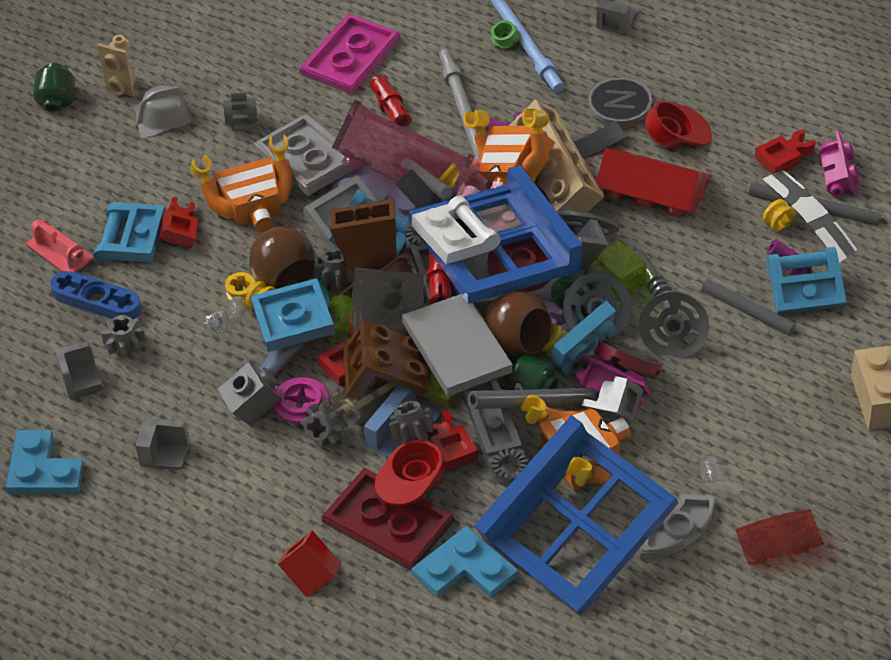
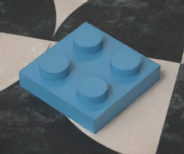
[251,278,335,352]

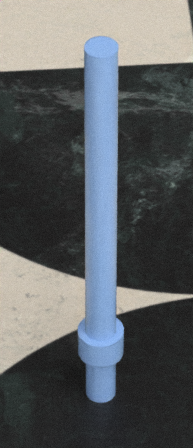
[490,0,565,93]

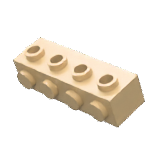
[509,99,604,213]

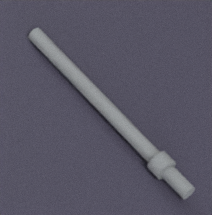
[439,49,492,187]

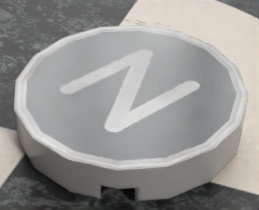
[588,78,652,128]

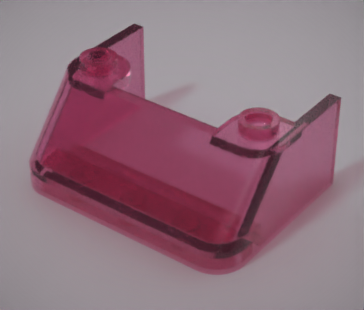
[332,100,480,202]

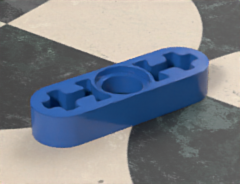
[50,271,141,320]

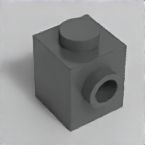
[217,362,282,424]

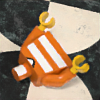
[463,109,555,189]
[190,134,293,232]
[520,395,631,492]

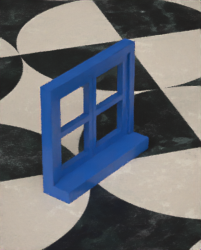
[409,165,582,304]
[474,415,678,615]

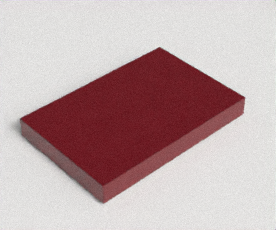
[321,467,454,571]

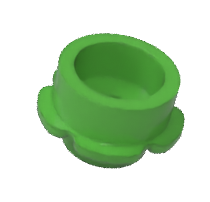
[491,20,520,49]

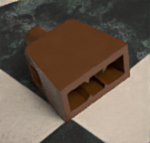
[330,199,397,276]

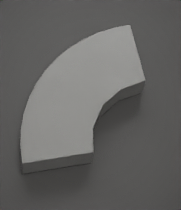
[640,494,716,558]

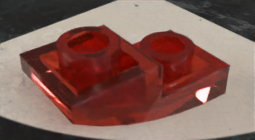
[735,509,824,566]

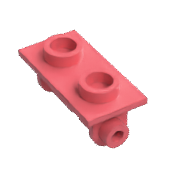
[26,219,94,273]

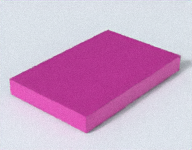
[299,13,401,94]

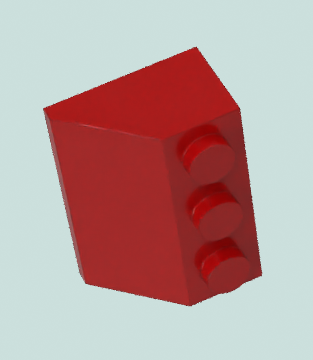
[596,148,712,217]

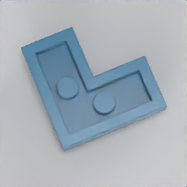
[6,430,84,494]
[411,526,518,598]

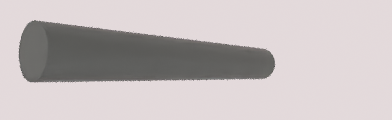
[401,158,453,200]
[701,279,796,336]

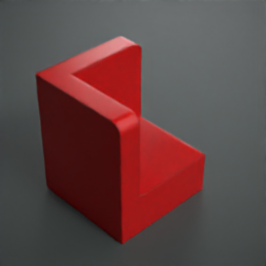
[277,530,341,597]

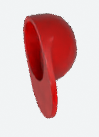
[645,100,712,149]
[375,439,445,506]

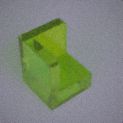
[596,240,647,299]

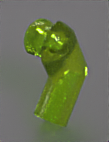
[329,294,354,341]

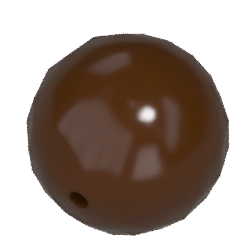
[249,226,316,289]
[483,292,552,359]

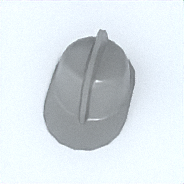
[134,85,191,138]

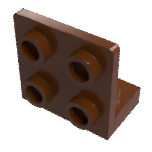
[343,320,429,400]

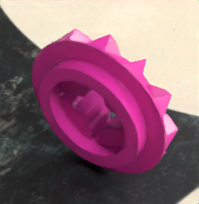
[273,377,329,427]

